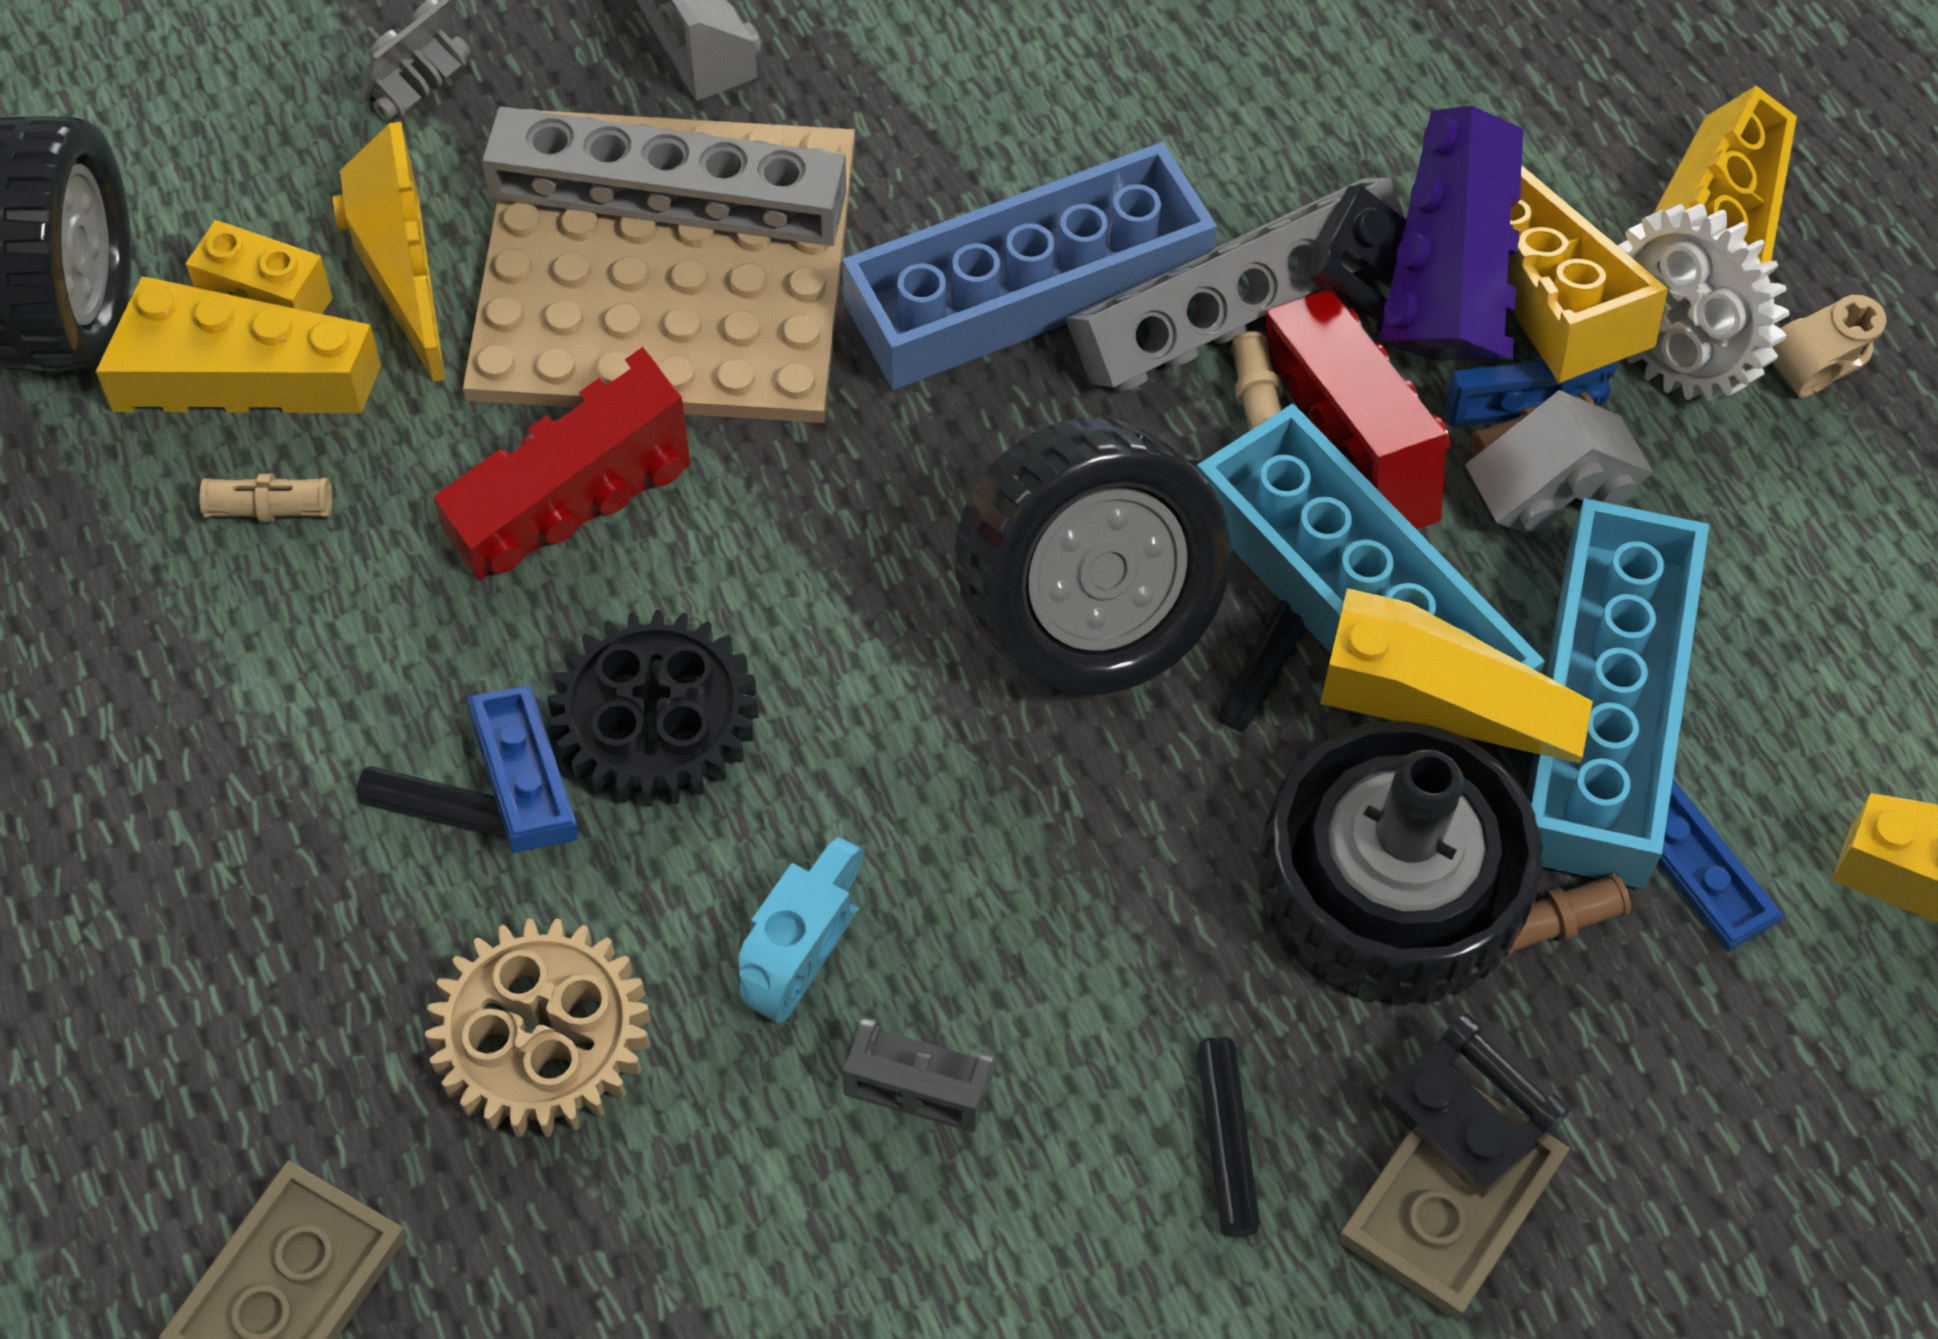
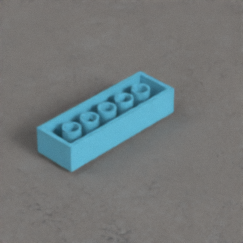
[1197,404,1545,741]
[1526,498,1710,889]

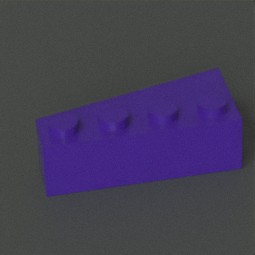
[1379,105,1523,361]

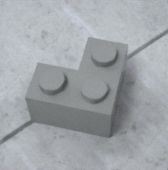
[1465,390,1654,533]

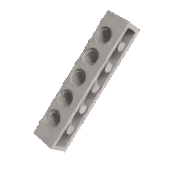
[482,106,847,246]
[1065,178,1405,392]

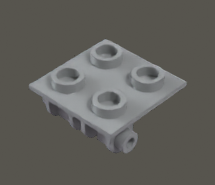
[358,0,470,121]

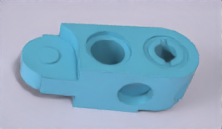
[739,837,865,1024]

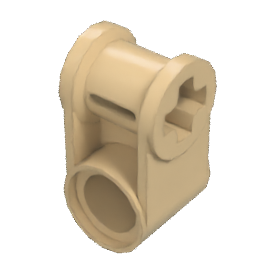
[1772,295,1887,398]

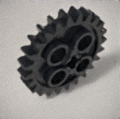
[548,610,759,807]

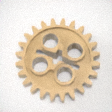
[425,919,651,1137]

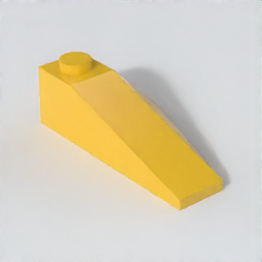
[332,122,445,382]
[1320,588,1593,764]

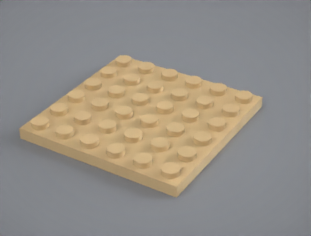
[463,111,855,423]

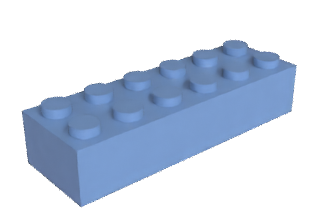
[842,142,1217,390]

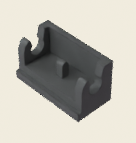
[843,1016,997,1133]

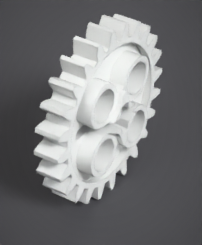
[1617,204,1789,401]

